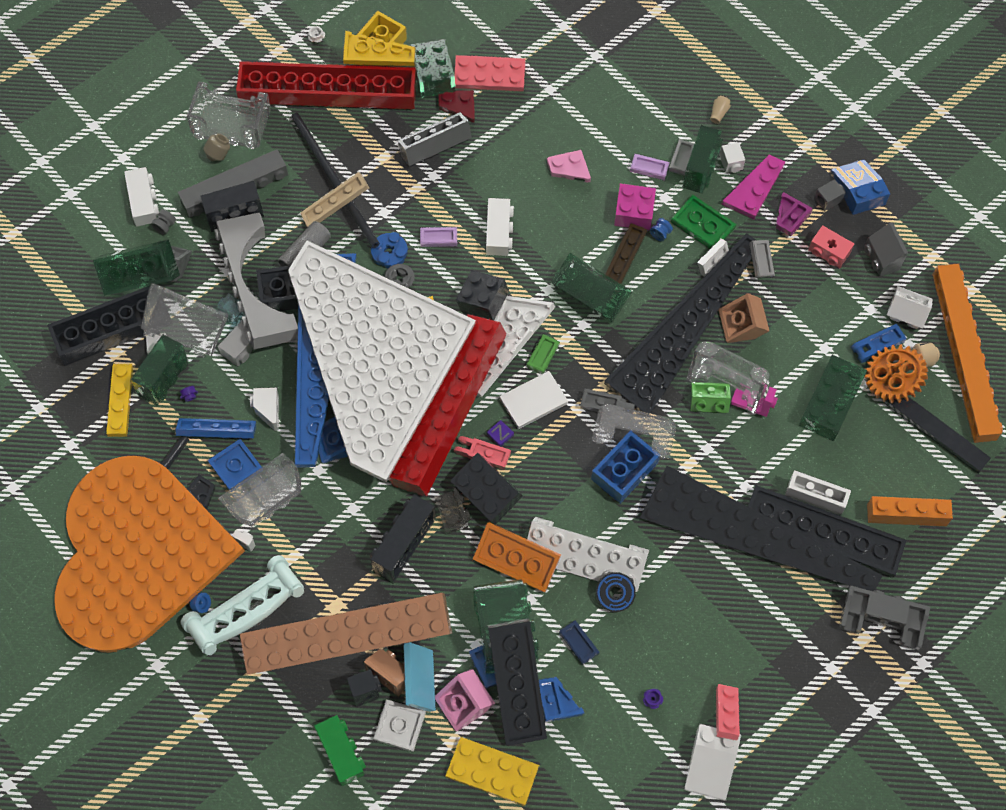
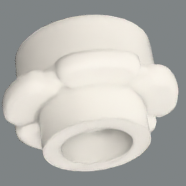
[308,26,325,43]

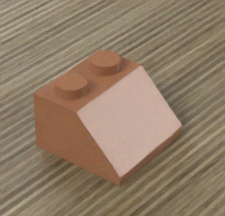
[719,293,769,343]
[364,648,405,697]

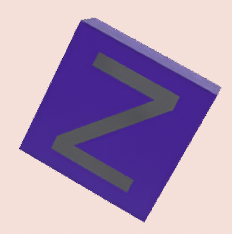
[487,420,514,447]

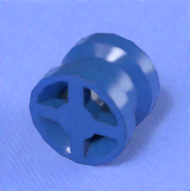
[650,218,673,241]

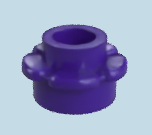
[180,386,198,402]
[643,689,663,709]

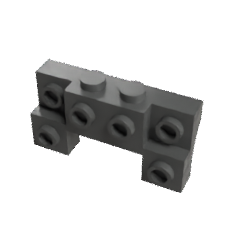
[839,586,930,650]

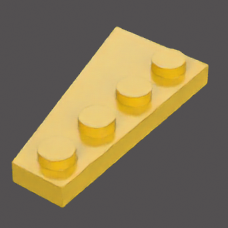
[343,31,415,66]

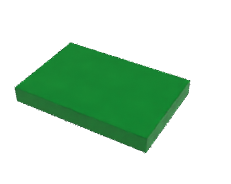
[671,195,737,249]

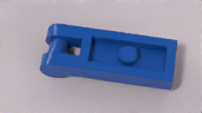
[851,324,907,363]

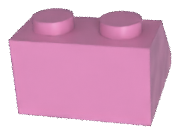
[435,670,495,731]

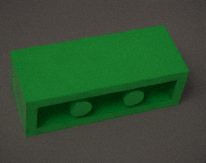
[315,715,366,786]

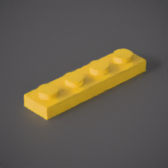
[106,364,133,437]

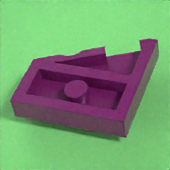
[776,192,813,236]

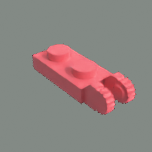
[454,436,511,470]

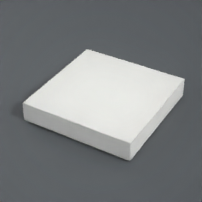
[374,699,426,752]

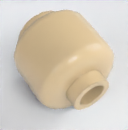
[911,343,940,367]

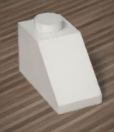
[250,388,279,431]

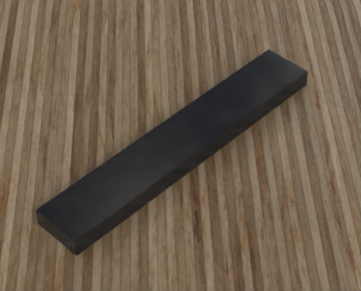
[884,396,991,474]

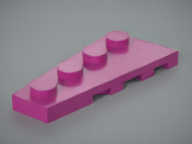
[722,155,785,219]

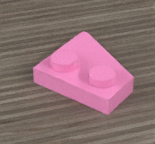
[547,150,591,183]

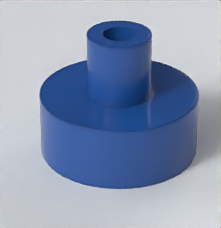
[189,592,211,613]

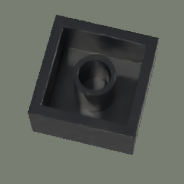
[456,270,509,320]

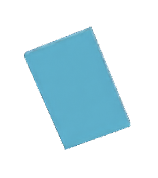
[404,642,435,712]

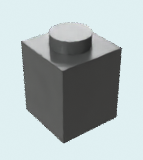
[814,179,845,212]

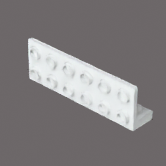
[527,517,649,592]

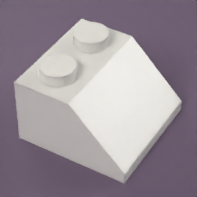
[887,286,933,329]

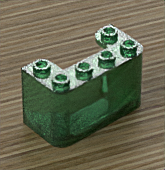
[473,579,539,674]

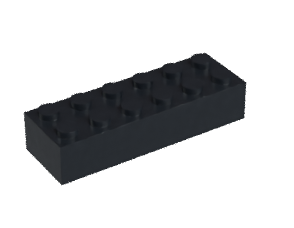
[47,284,172,366]

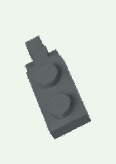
[580,388,635,416]

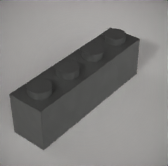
[397,112,472,166]

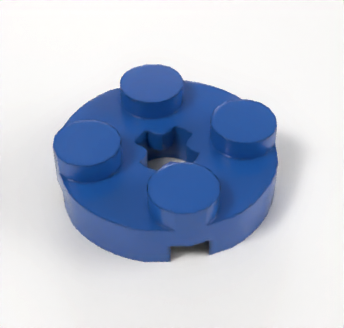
[371,232,408,269]

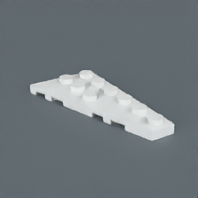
[477,296,555,397]

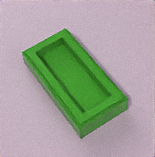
[526,334,560,374]

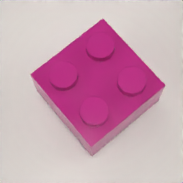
[614,184,656,231]

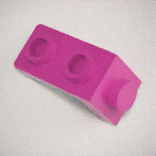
[731,387,778,417]

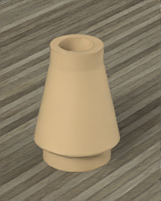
[710,96,731,124]

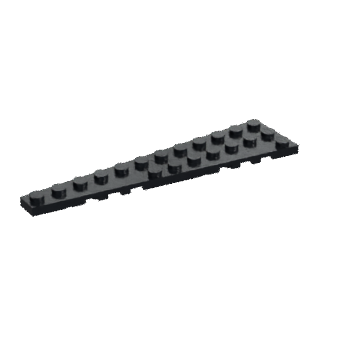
[604,233,757,419]

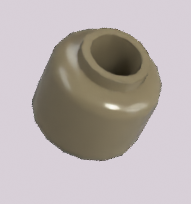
[203,134,230,161]

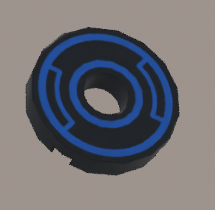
[596,572,636,612]

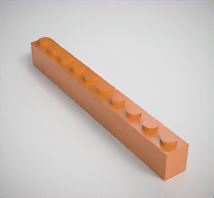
[933,264,1003,443]

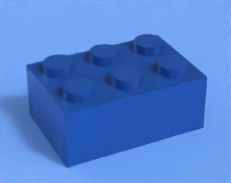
[591,430,660,504]

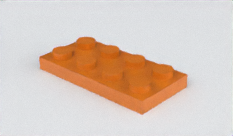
[473,522,561,592]

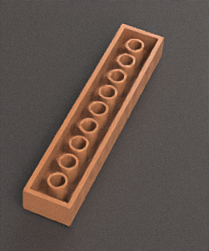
[240,593,452,675]

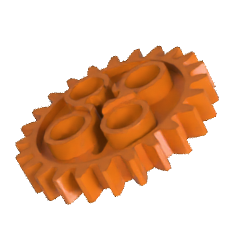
[864,344,928,403]

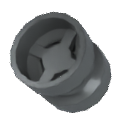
[151,209,176,235]

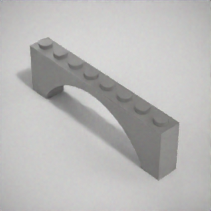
[214,213,298,349]

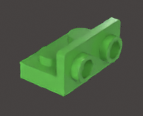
[691,382,731,413]

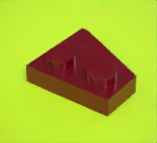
[439,90,475,123]

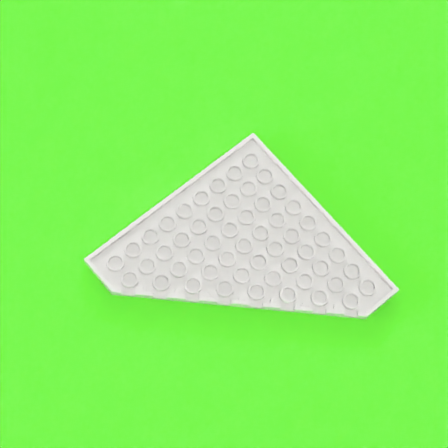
[288,241,476,482]

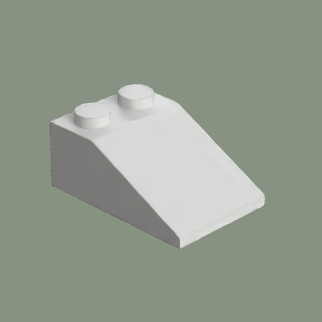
[684,724,741,801]

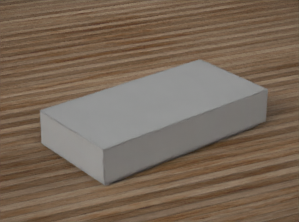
[669,139,696,176]
[750,240,775,278]

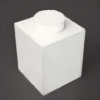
[720,142,745,173]

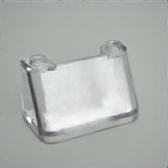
[141,283,229,357]
[686,341,770,413]

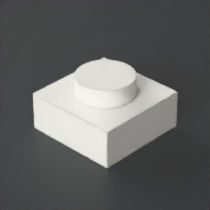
[232,529,256,552]

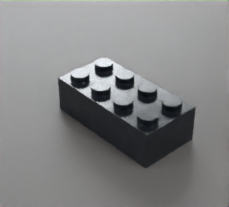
[370,494,436,584]

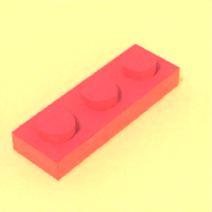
[716,684,740,740]

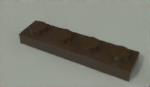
[601,223,647,291]

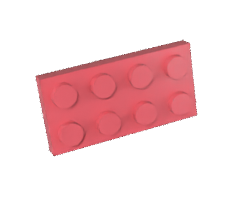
[454,55,525,91]

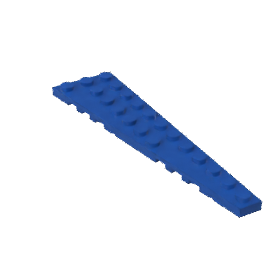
[295,254,357,468]

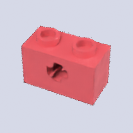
[808,226,854,268]

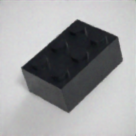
[200,180,264,232]
[451,452,523,524]

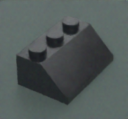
[256,266,299,311]

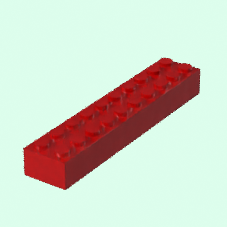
[236,61,416,109]
[388,314,507,497]

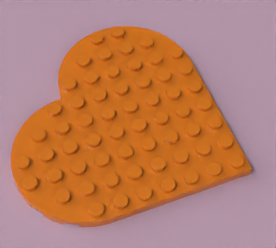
[55,456,245,653]

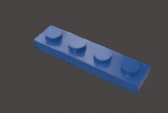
[175,418,256,439]

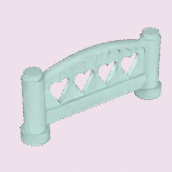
[181,555,304,655]

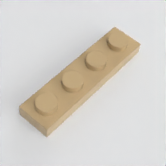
[300,172,369,227]

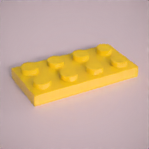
[446,737,539,806]

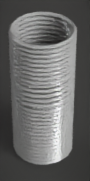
[278,221,331,267]

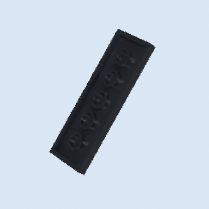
[488,618,547,746]

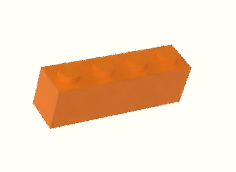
[867,496,953,527]

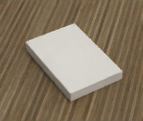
[500,371,568,429]

